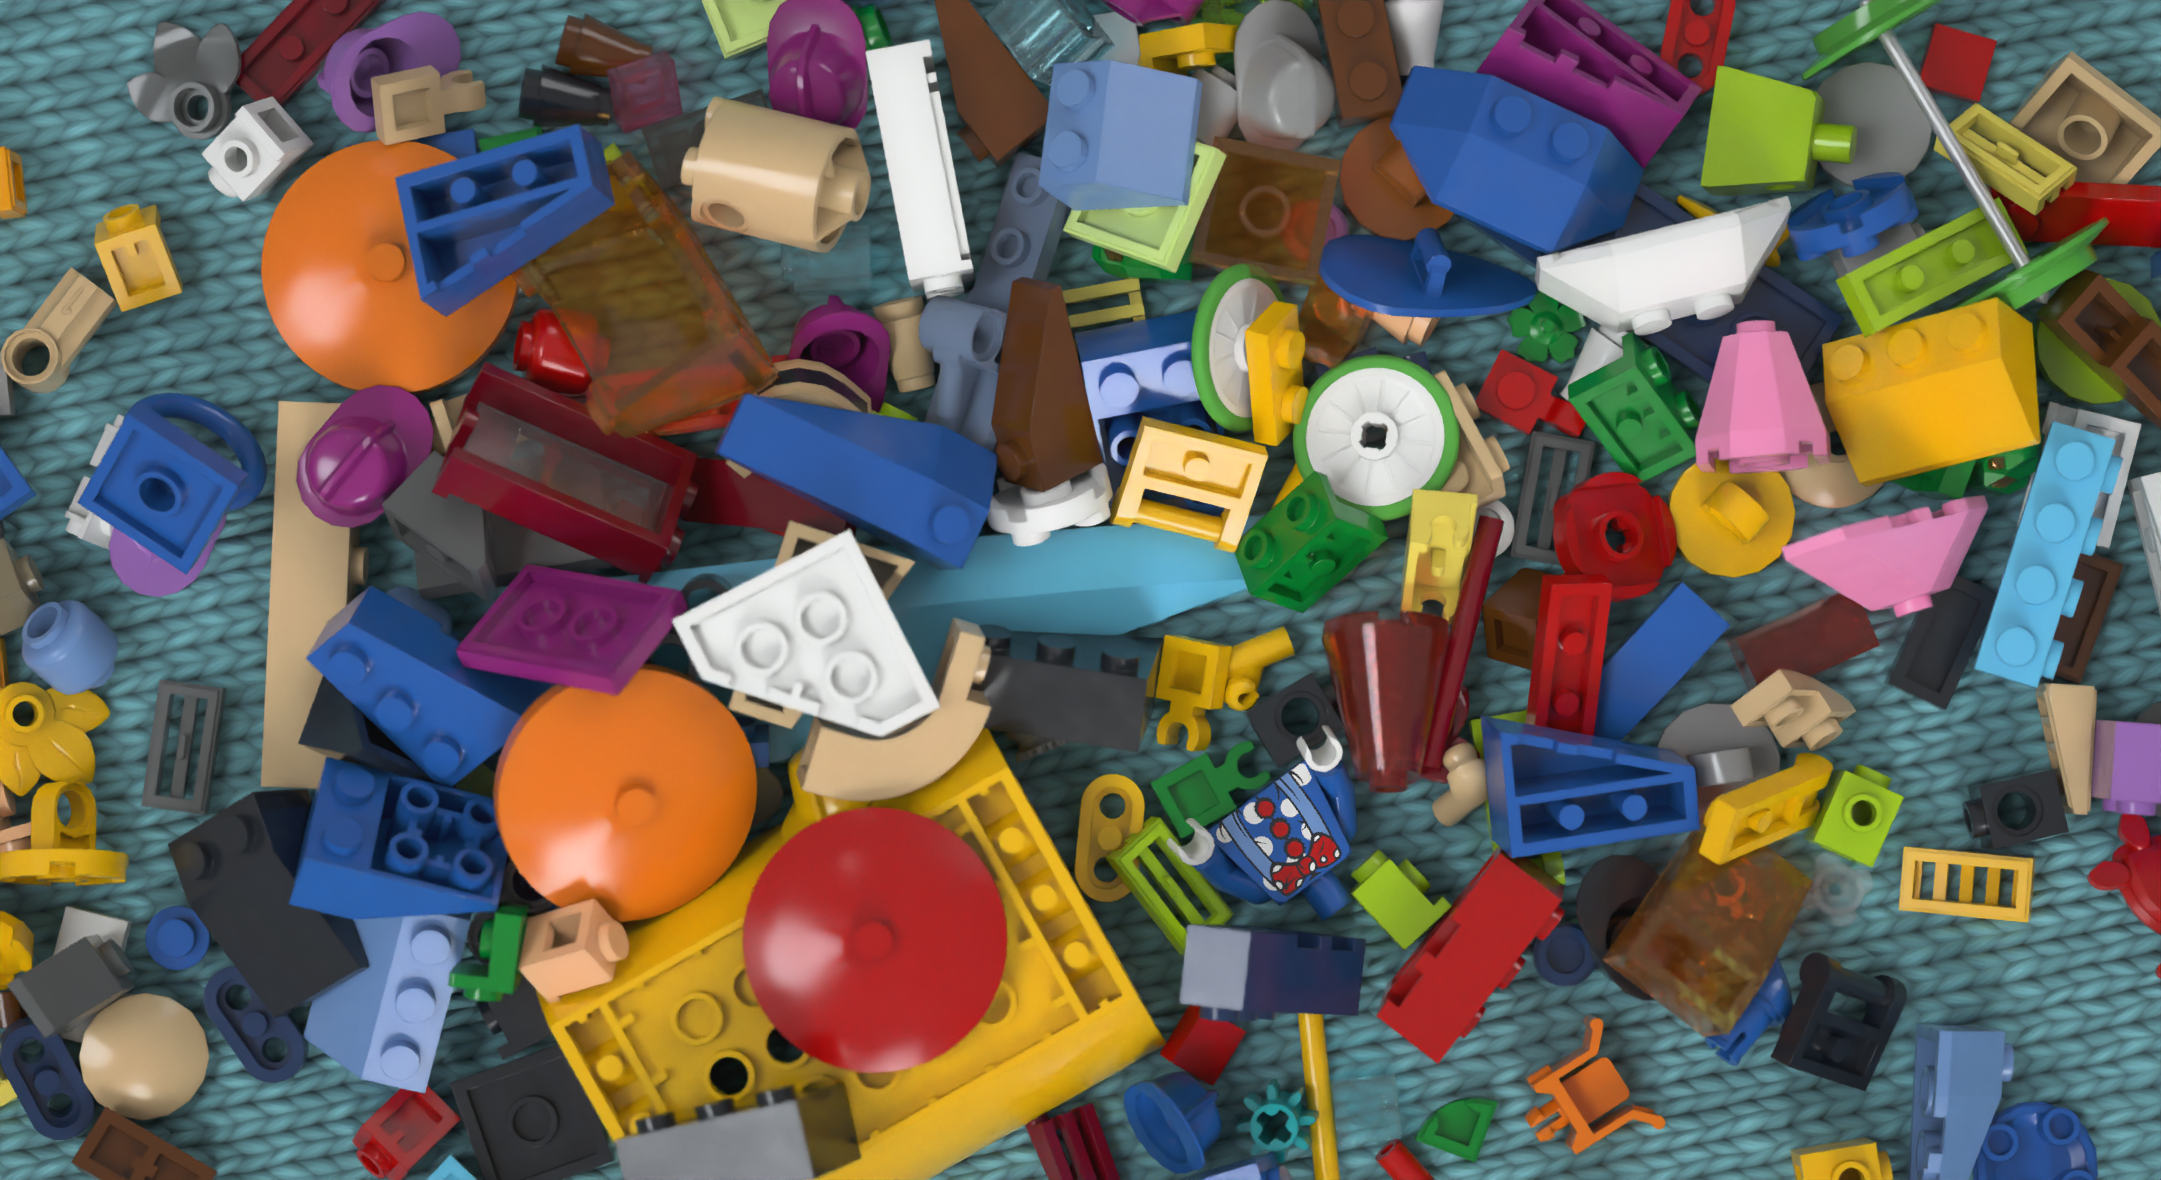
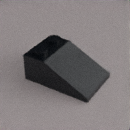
[168,789,369,1018]

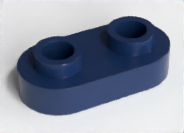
[204,965,309,1083]
[0,1017,94,1140]

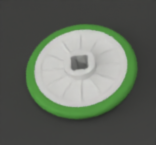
[1191,264,1286,432]
[1293,355,1460,521]

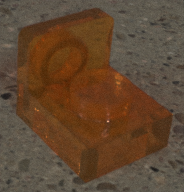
[1298,267,1373,368]

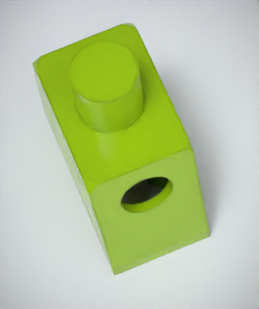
[1700,66,1857,196]

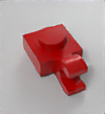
[1475,349,1586,439]

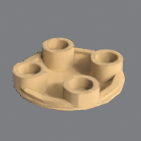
[79,993,209,1120]

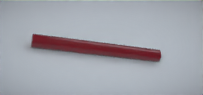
[1416,515,1504,770]

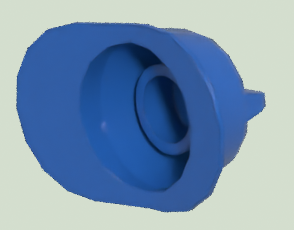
[1124,1072,1222,1174]

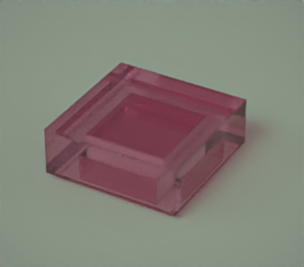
[607,50,683,134]

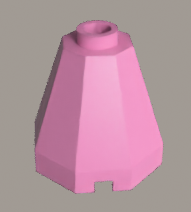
[1695,320,1831,474]

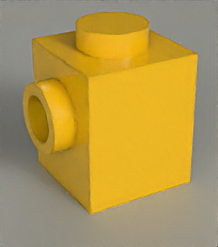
[1790,1137,1893,1180]

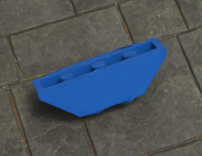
[1389,65,1644,255]

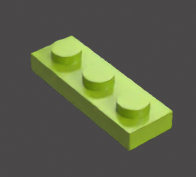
[1835,197,2029,338]

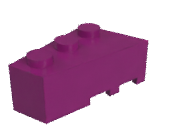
[1475,0,1702,169]

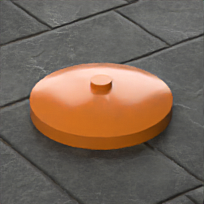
[261,140,520,395]
[494,663,757,921]

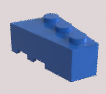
[306,585,552,788]
[1480,715,1700,858]

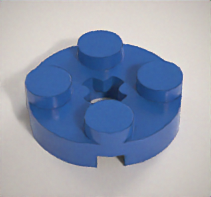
[1787,172,1920,261]

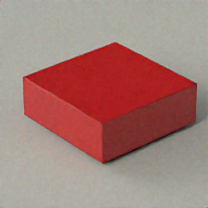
[1919,23,1997,104]
[1159,1005,1246,1086]

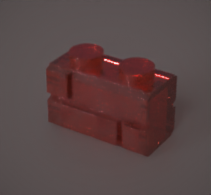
[1727,591,1880,691]

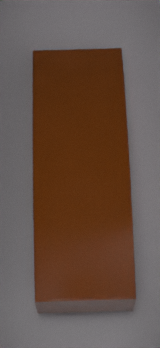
[2035,269,2161,430]

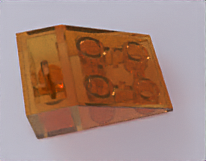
[1602,805,1813,1037]

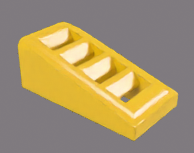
[1899,846,2036,923]

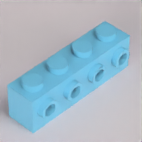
[1973,421,2123,688]

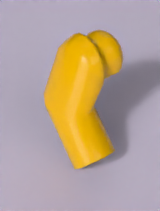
[1224,626,1295,711]

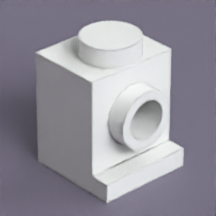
[202,96,314,202]

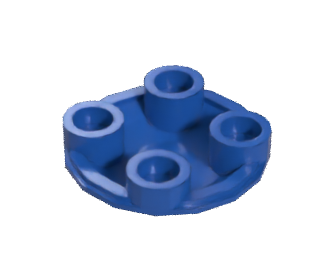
[1973,1102,2098,1180]

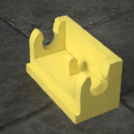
[1399,489,1478,627]

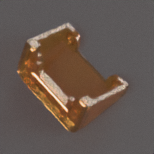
[511,150,781,439]

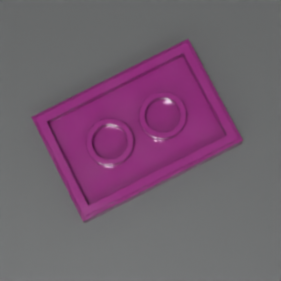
[456,564,688,695]

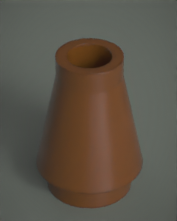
[555,13,653,82]

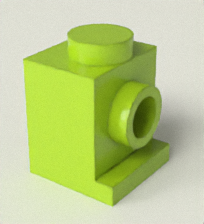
[1349,848,1452,950]

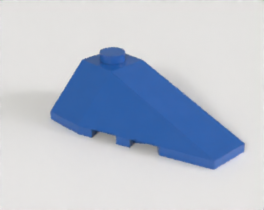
[715,394,998,570]

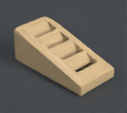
[2035,683,2097,815]

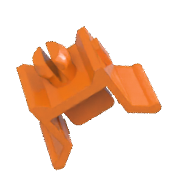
[1524,1015,1665,1155]

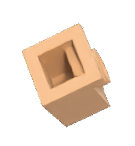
[518,898,629,1003]

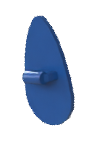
[1318,228,1537,318]

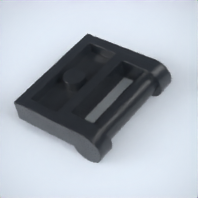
[1770,952,1907,1091]

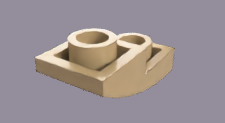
[1730,669,1856,751]

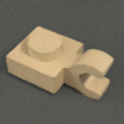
[371,65,486,145]

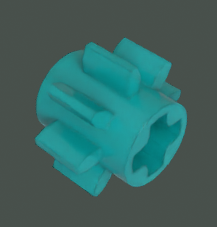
[1236,1079,1319,1163]

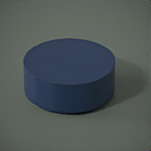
[1531,922,1596,987]

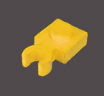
[1155,634,1232,752]

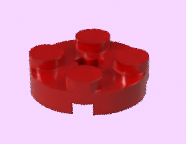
[1553,472,1677,602]

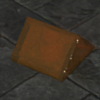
[1189,136,1341,288]

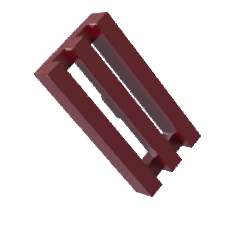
[1030,1102,1121,1180]

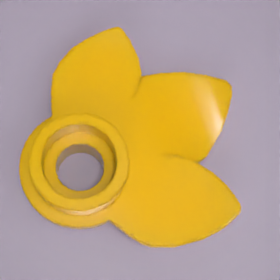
[0,682,110,797]

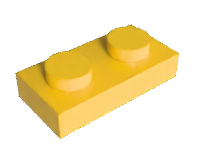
[1245,301,1309,446]

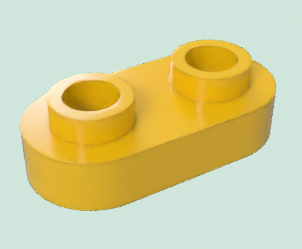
[1075,774,1145,902]

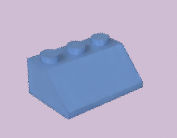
[303,913,472,1094]

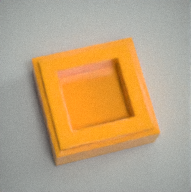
[0,146,28,219]

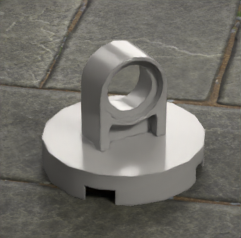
[1654,704,1780,829]

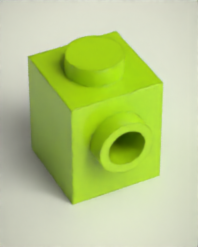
[1804,764,1904,867]

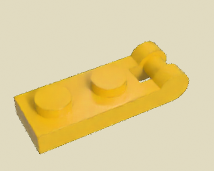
[1699,752,1833,865]

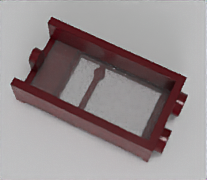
[432,362,699,584]

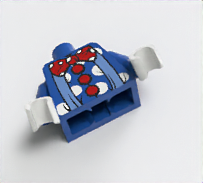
[1167,725,1358,921]

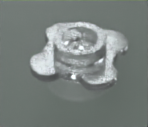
[1797,851,1873,927]

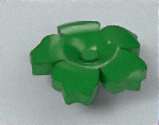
[1507,291,1586,364]

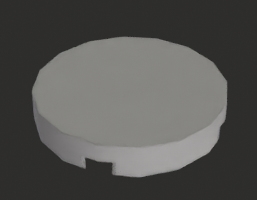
[1815,62,1932,189]

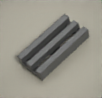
[1508,431,1595,566]
[141,679,227,815]

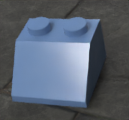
[1038,60,1203,211]

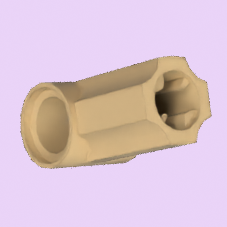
[1,268,118,394]

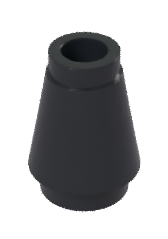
[517,64,613,127]

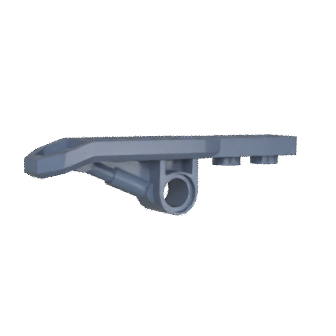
[919,152,1070,474]

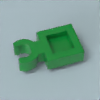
[1150,741,1271,839]

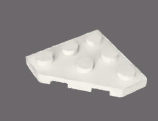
[672,529,941,737]

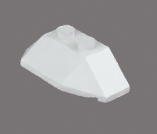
[1535,196,1791,335]

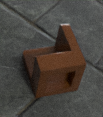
[1482,568,1552,670]

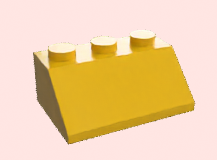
[1822,297,2041,487]

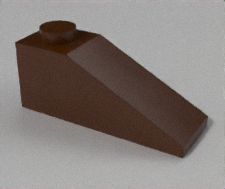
[934,0,1049,168]
[991,277,1103,492]

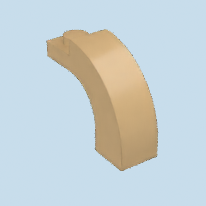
[796,617,991,801]

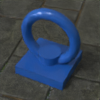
[77,392,267,575]

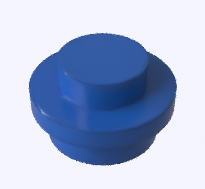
[145,906,211,970]

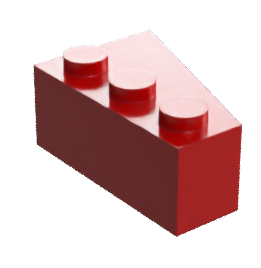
[1376,846,1566,1064]

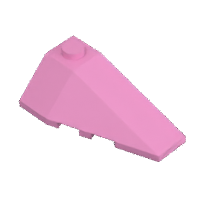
[1782,495,1988,618]

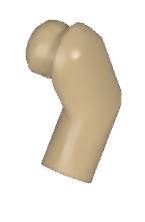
[1432,743,1488,827]

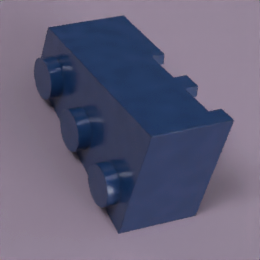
[1179,924,1366,1022]

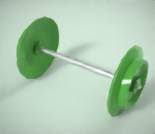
[1801,0,2109,312]

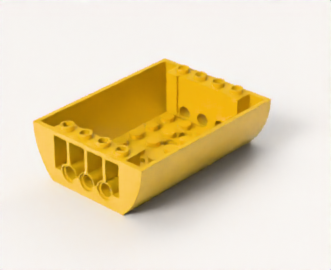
[535,728,1167,1180]

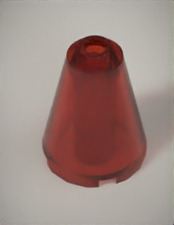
[1321,611,1450,793]

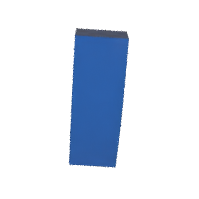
[1594,582,1730,741]

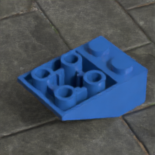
[1074,309,1225,526]
[289,757,508,920]

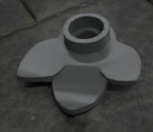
[127,22,242,140]

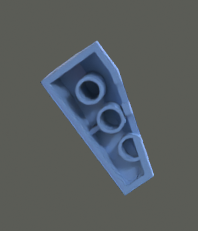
[1908,1023,2014,1180]

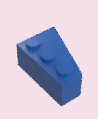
[395,124,615,317]

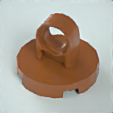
[1339,116,1454,241]

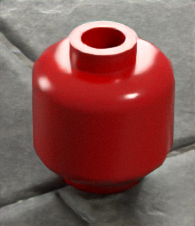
[513,308,610,394]

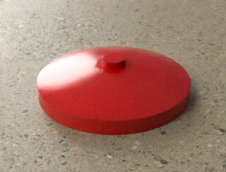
[743,807,1008,1073]

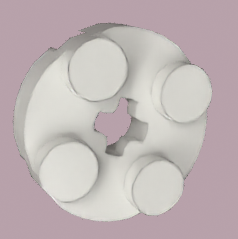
[987,463,1113,546]

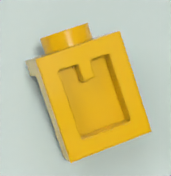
[1138,22,1237,76]
[94,204,183,312]

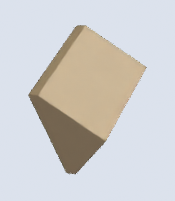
[2008,51,2161,184]

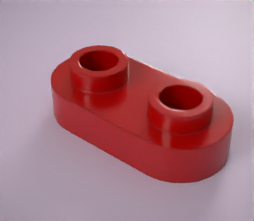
[1659,0,1736,98]

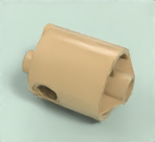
[681,96,871,253]

